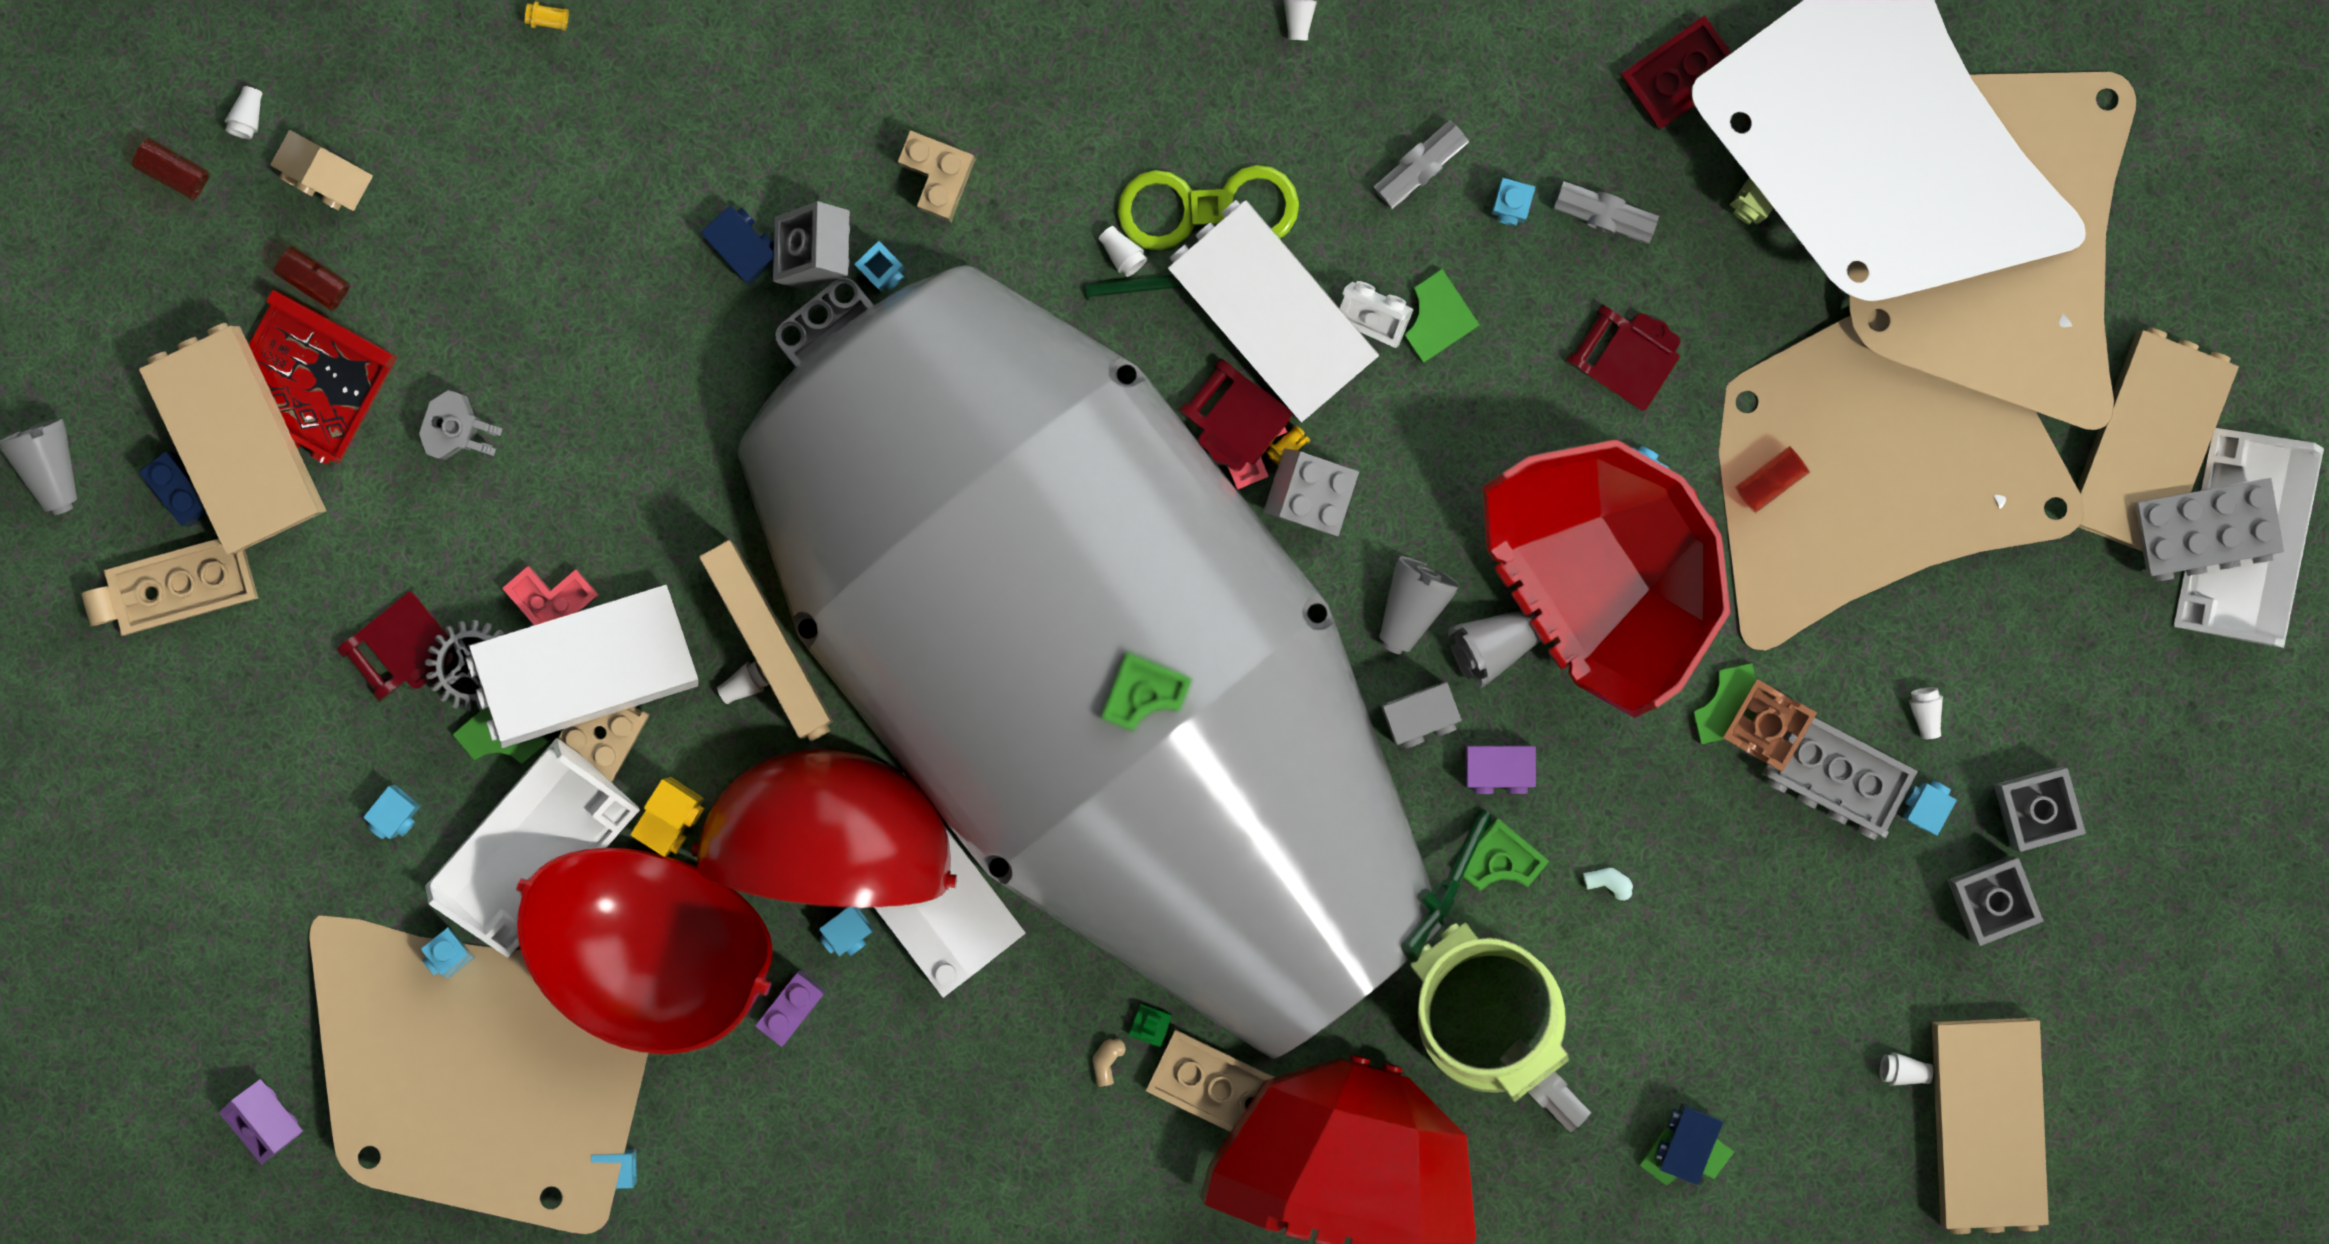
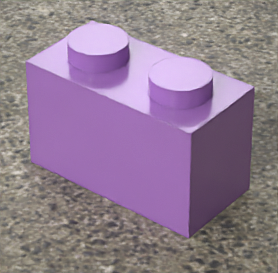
[1465,745,1536,794]
[755,970,827,1047]
[219,1079,303,1165]

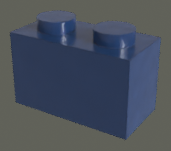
[701,205,774,285]
[139,451,207,527]
[1654,1103,1723,1185]

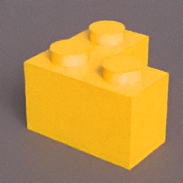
[630,777,705,857]

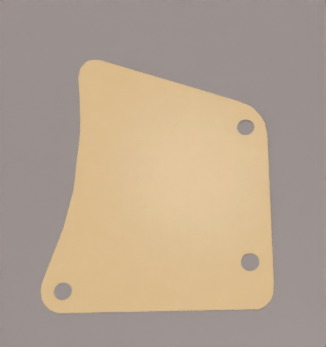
[1848,72,2136,430]
[1719,309,2085,651]
[309,916,648,1234]

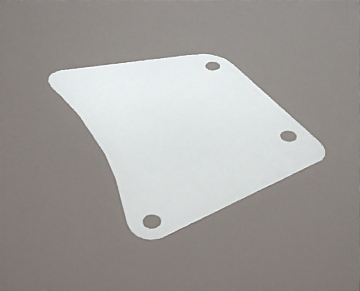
[1692,0,2086,301]

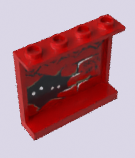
[249,290,398,465]

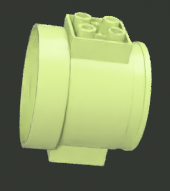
[1411,923,1569,1102]

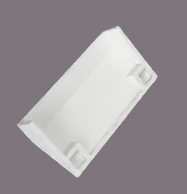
[2174,428,2324,648]
[425,738,640,958]
[874,772,1026,998]

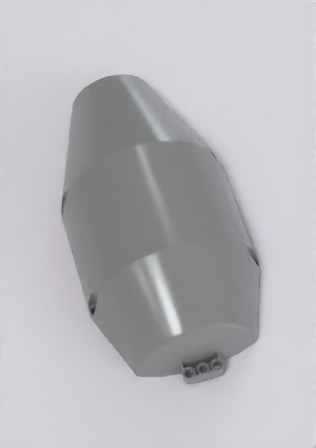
[738,265,1442,1059]

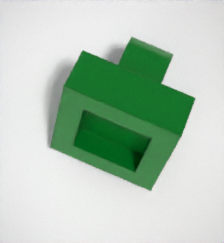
[1129,1003,1172,1047]

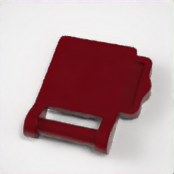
[1566,304,1681,411]
[1178,358,1293,472]
[337,592,454,702]

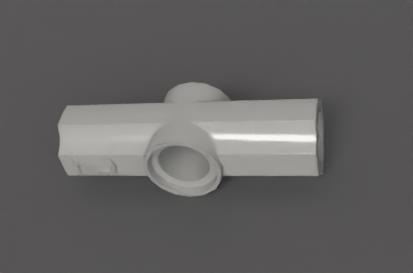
[1373,120,1469,209]
[1553,181,1659,244]
[1499,1039,1591,1133]

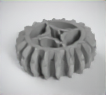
[425,620,504,711]

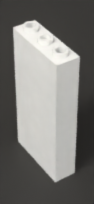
[1168,200,1379,423]
[466,585,698,748]

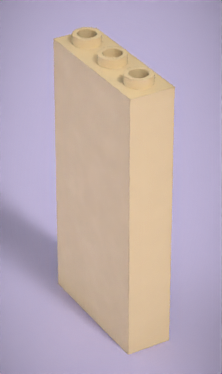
[139,323,327,555]
[2077,327,2239,552]
[700,540,834,741]
[1932,1018,2049,1234]

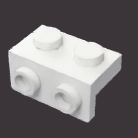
[1340,281,1413,348]

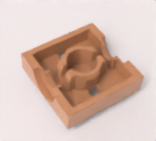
[1723,679,1817,772]

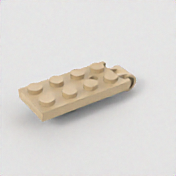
[81,539,258,636]
[558,706,650,783]
[1146,1029,1275,1132]

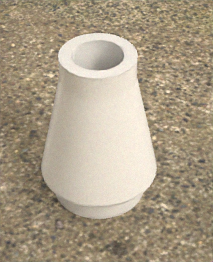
[1283,0,1317,40]
[225,86,263,139]
[1098,226,1147,277]
[717,661,770,704]
[1909,687,1943,739]
[1880,1052,1933,1086]

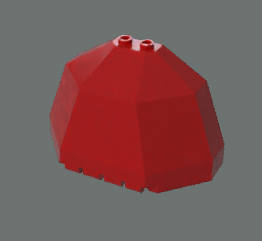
[1482,440,1731,718]
[1200,1054,1476,1244]

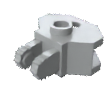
[419,390,502,460]

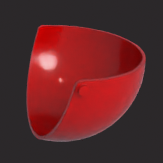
[692,749,957,907]
[516,848,772,1054]

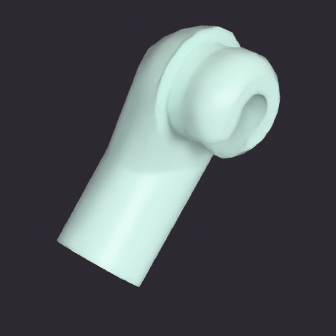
[1583,868,1633,901]

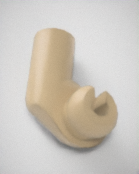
[1093,1038,1126,1087]

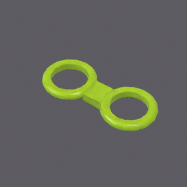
[1117,165,1299,251]

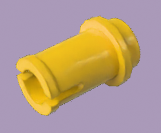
[525,1,569,31]
[1266,425,1310,466]

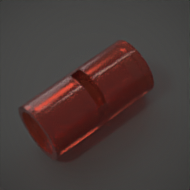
[132,138,210,201]
[274,246,350,311]
[1735,446,1810,514]

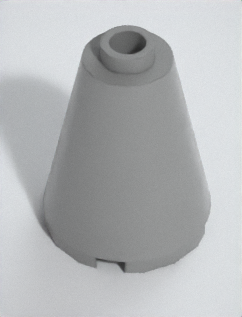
[0,418,77,516]
[1379,556,1459,654]
[1448,610,1541,688]

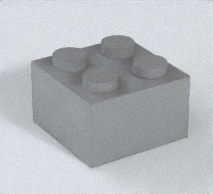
[773,201,850,290]
[1263,448,1359,536]
[1380,682,1462,748]
[1994,767,2086,852]
[1948,855,2044,946]

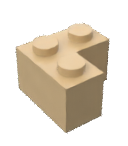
[270,130,373,211]
[898,130,976,222]

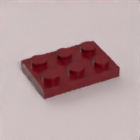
[1620,15,1732,130]

